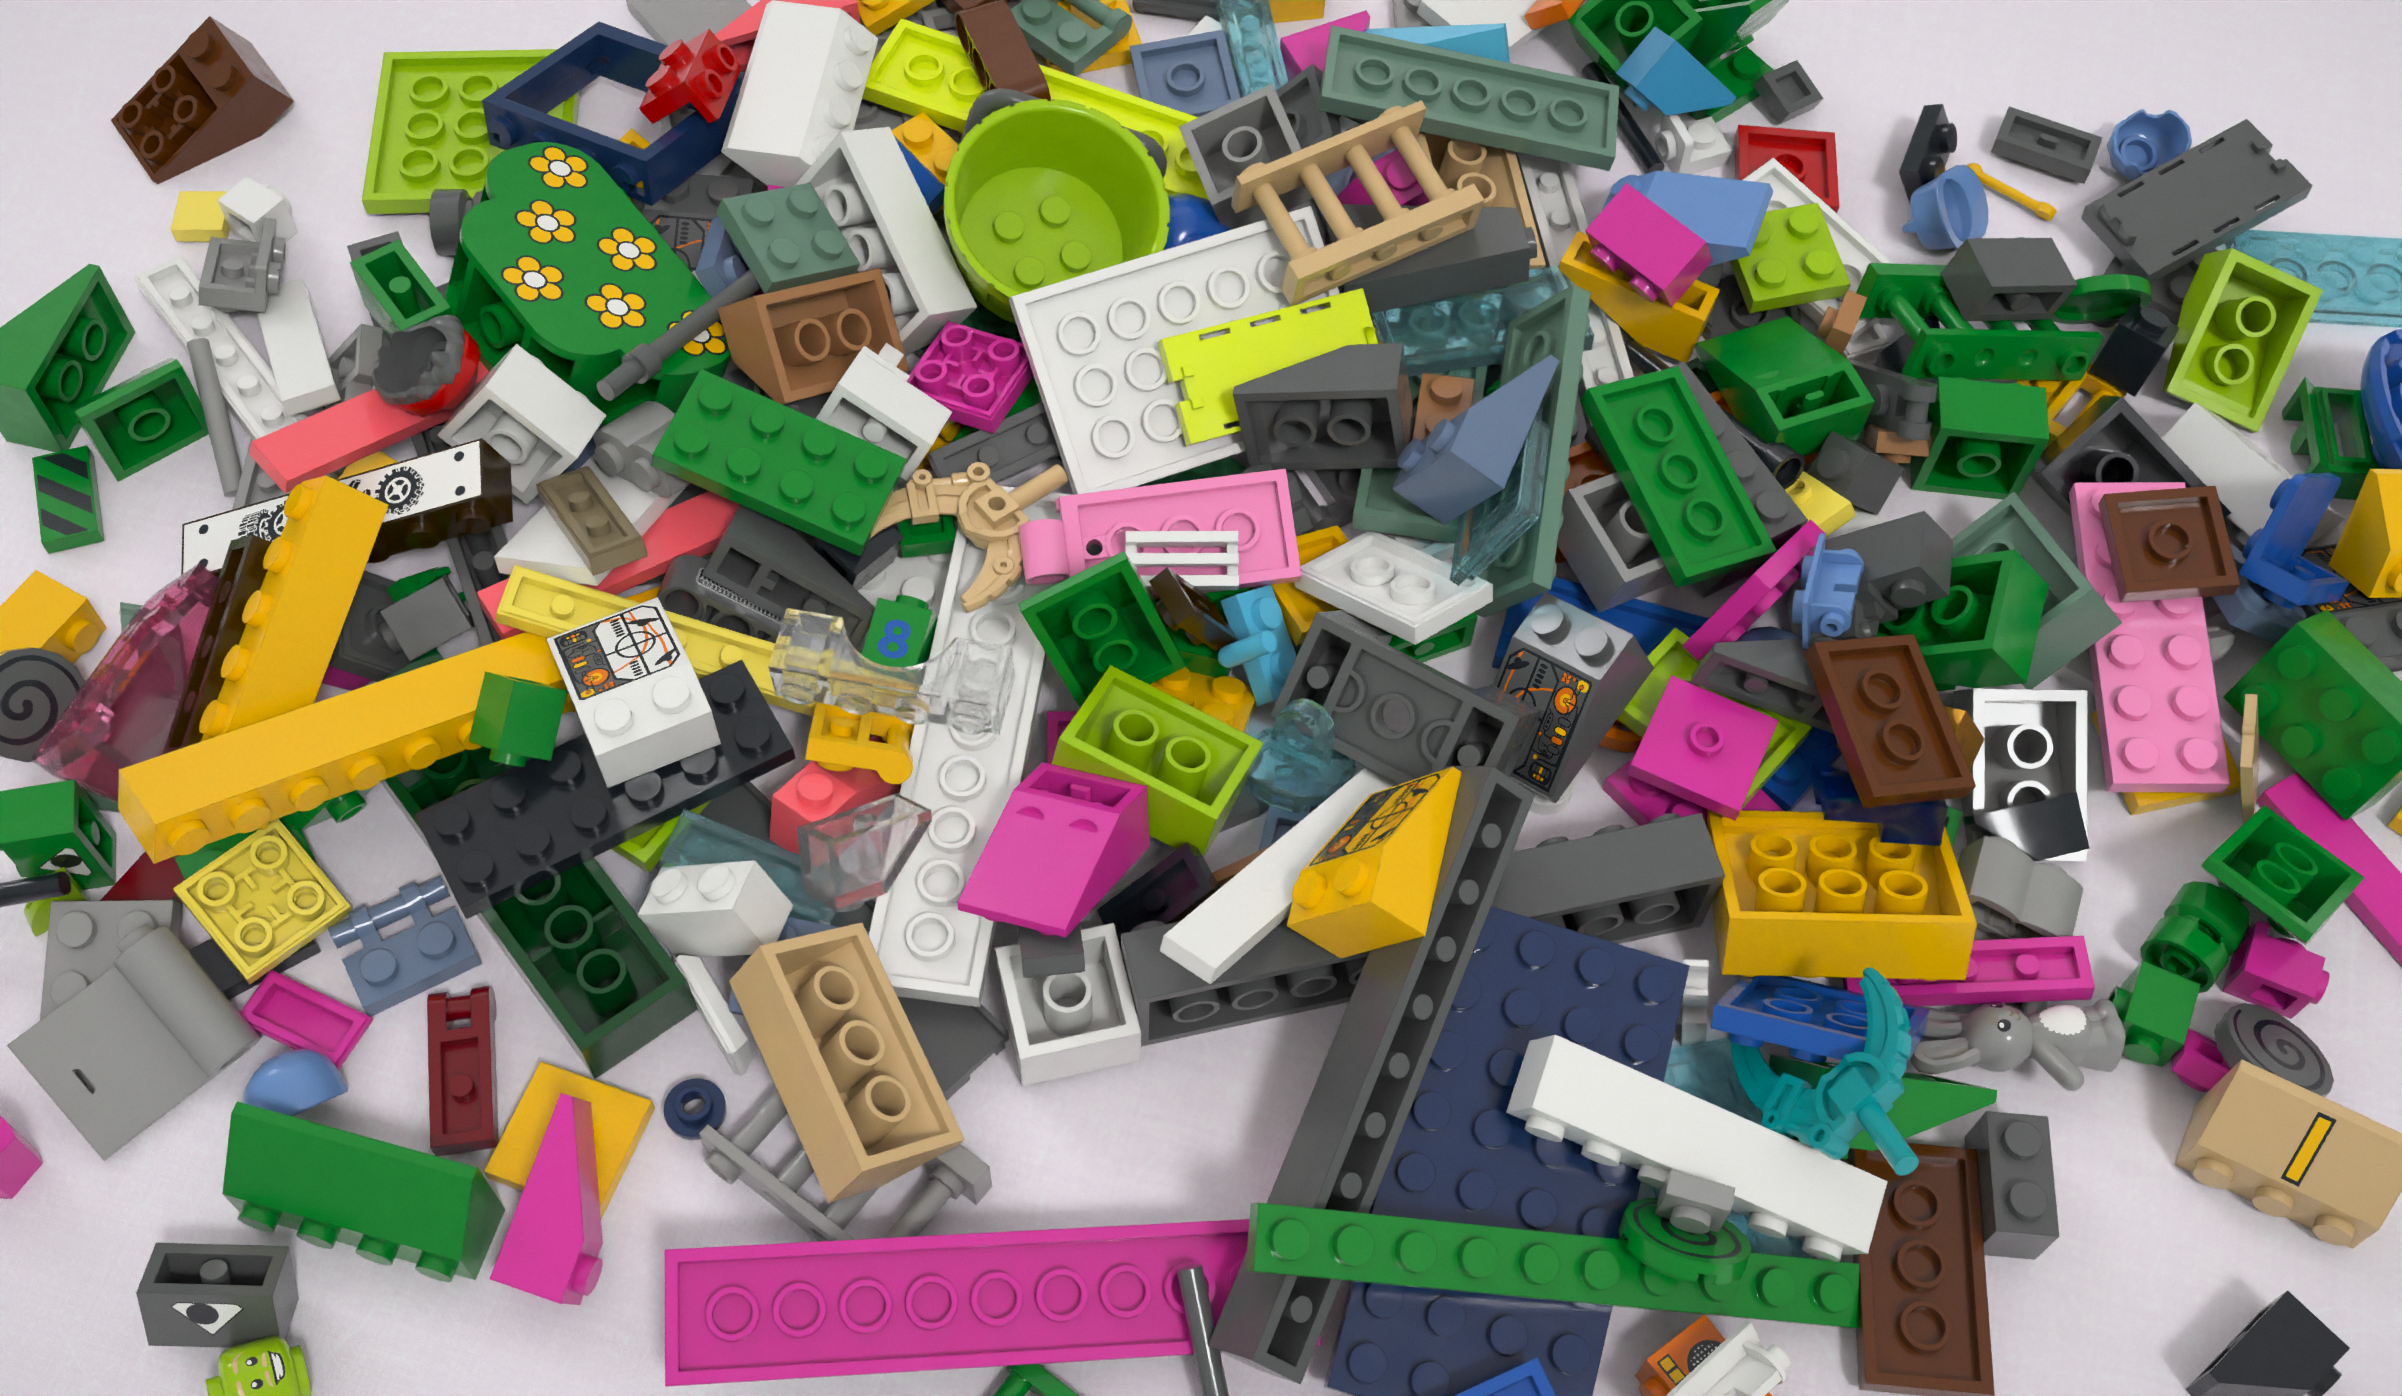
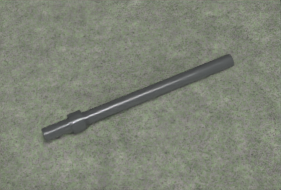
[597,270,761,401]

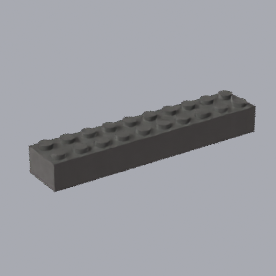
[1121,813,1725,1046]

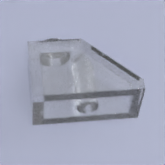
[797,793,932,912]

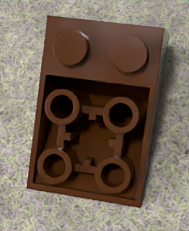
[111,16,294,184]

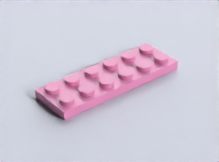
[2069,482,2230,793]

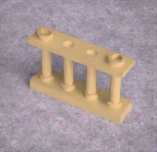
[1231,100,1484,306]

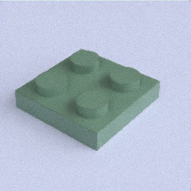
[716,183,860,294]

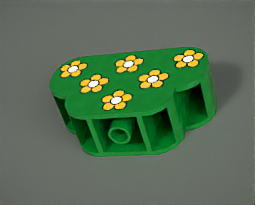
[444,142,731,426]

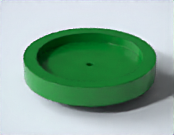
[2050,274,2152,324]

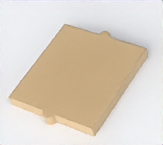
[2240,694,2259,825]

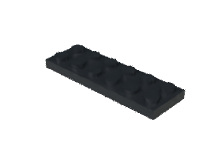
[414,659,796,919]

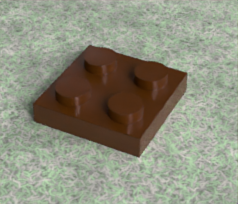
[2098,486,2240,603]

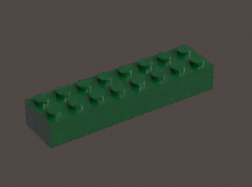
[380,648,698,1079]

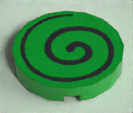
[1618,1198,1752,1285]

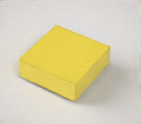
[171,191,230,242]

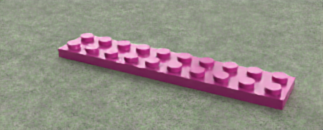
[665,1219,1321,1387]

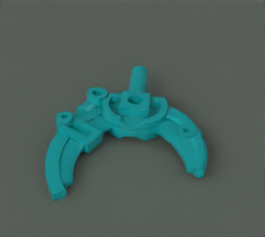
[1730,967,1919,1176]

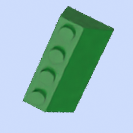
[222,1101,506,1282]

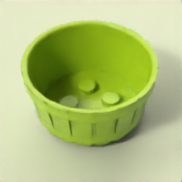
[944,99,1170,325]

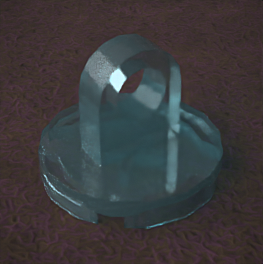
[1246,698,1356,813]

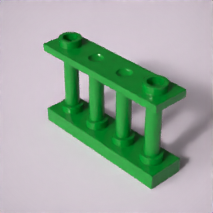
[1856,263,2103,380]

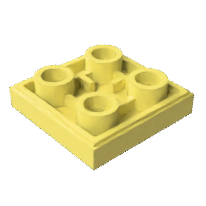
[173,819,352,985]

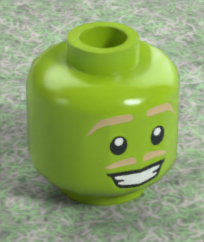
[205,1335,311,1396]

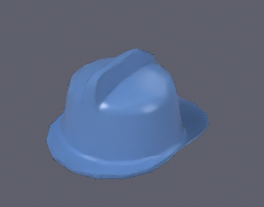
[1901,165,1988,250]

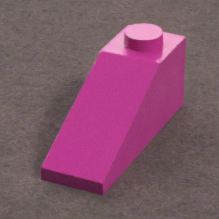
[489,1093,603,1305]

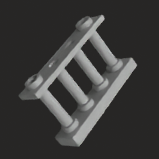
[699,1089,992,1242]

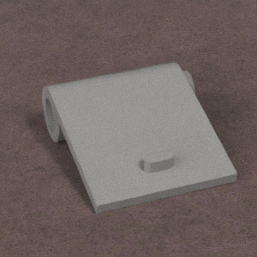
[7,923,261,1161]

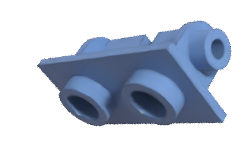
[1792,533,1864,649]

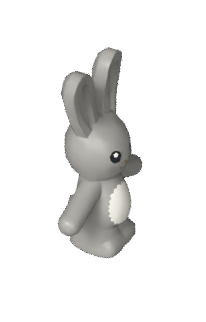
[1910,999,2126,1091]

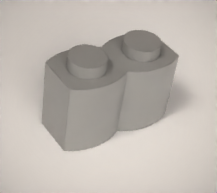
[593,401,691,497]
[1958,836,2084,939]

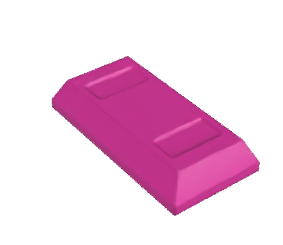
[240,970,373,1071]

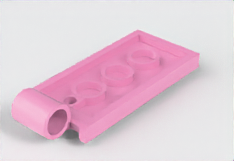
[1018,468,1302,600]

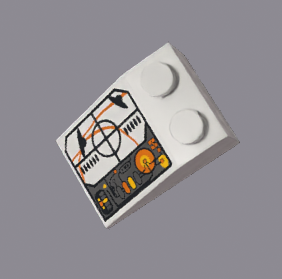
[547,597,721,788]

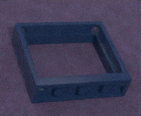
[482,22,745,206]

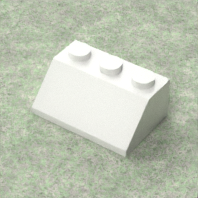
[2161,402,2344,546]

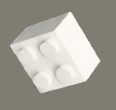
[437,344,606,504]
[995,923,1141,1086]

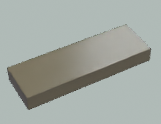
[536,466,648,576]

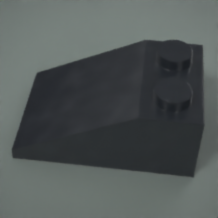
[2030,395,2231,519]

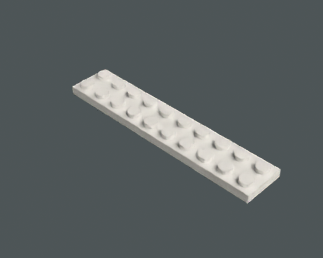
[869,486,1071,1007]

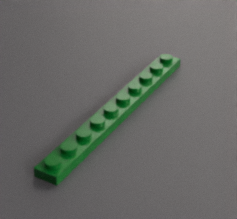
[1246,1203,1860,1328]

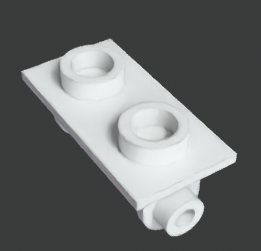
[1666,1320,1791,1396]

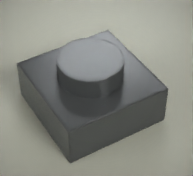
[1754,60,1823,124]

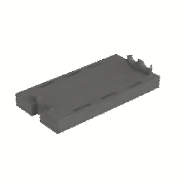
[2081,119,2313,284]

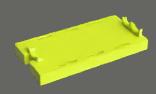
[1157,288,1378,447]

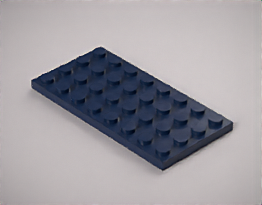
[1324,906,1690,1396]

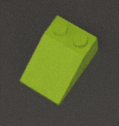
[2162,248,2323,433]

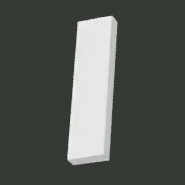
[257,278,341,416]

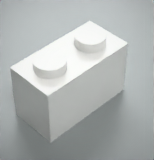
[637,860,793,957]

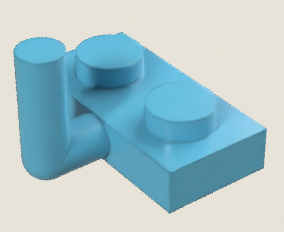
[1218,585,1297,706]

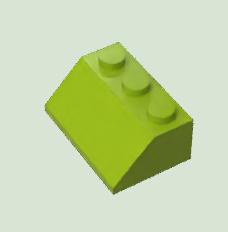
[1052,665,1264,858]

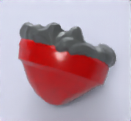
[372,315,480,416]

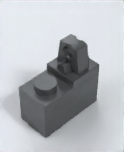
[1825,511,1954,640]

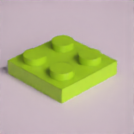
[1729,203,1851,313]

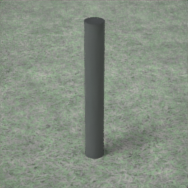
[1177,1264,1229,1396]

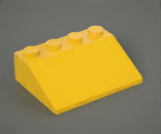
[1707,810,1977,981]

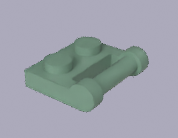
[1011,0,1132,76]

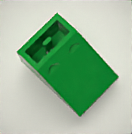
[1694,316,1875,456]

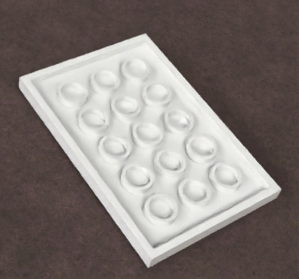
[1009,206,1340,495]

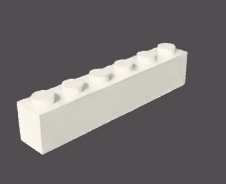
[1506,1035,1888,1262]

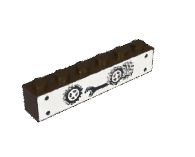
[181,438,513,602]

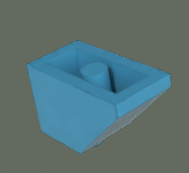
[1616,27,1737,116]

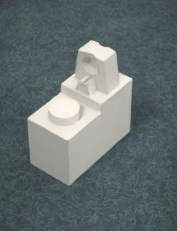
[816,343,952,481]

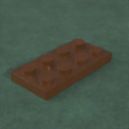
[1848,1143,1995,1396]

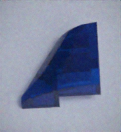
[1811,763,1948,846]

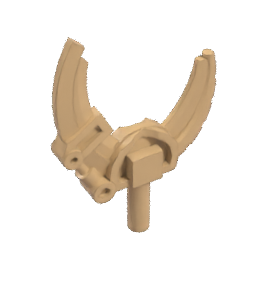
[869,462,1068,613]

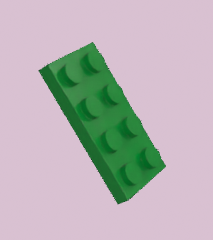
[1580,366,1777,588]
[651,369,907,557]

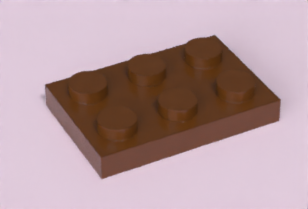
[1804,634,1976,808]

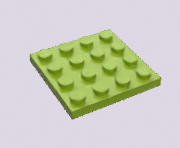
[362,49,580,214]

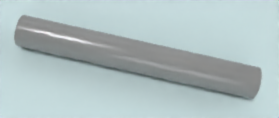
[186,338,242,497]

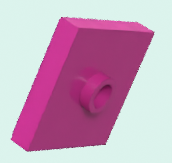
[1627,675,1779,821]

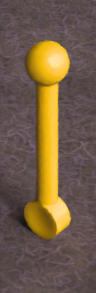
[1966,162,2057,221]

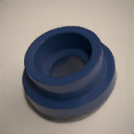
[663,1079,727,1140]

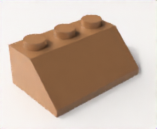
[718,268,909,404]

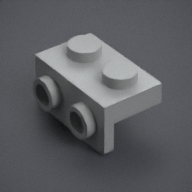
[198,218,286,313]

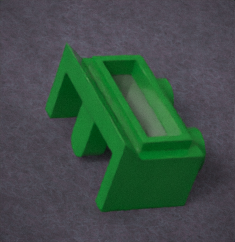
[2282,377,2382,500]

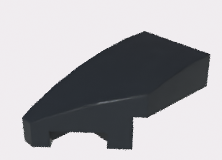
[1963,792,2090,861]

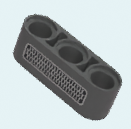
[657,555,815,654]

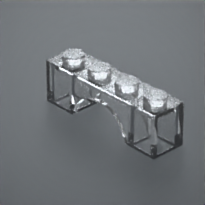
[768,608,1015,735]

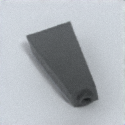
[1323,204,1537,314]

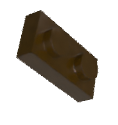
[1149,568,1239,652]

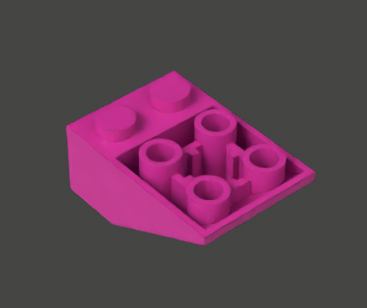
[957,762,1149,938]

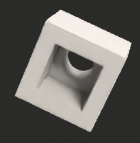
[217,176,298,243]

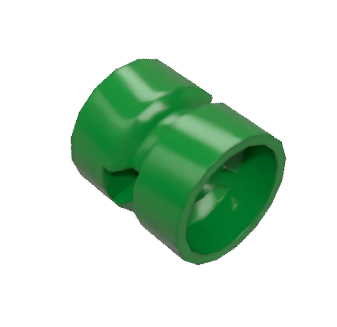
[2140,881,2251,993]

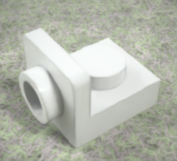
[1655,114,1732,174]

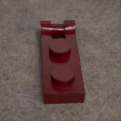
[427,985,499,1156]

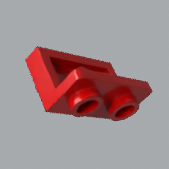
[639,29,741,124]

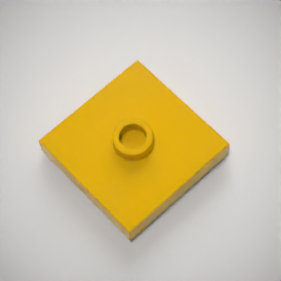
[484,1061,655,1219]

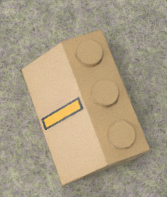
[2174,1059,2402,1249]

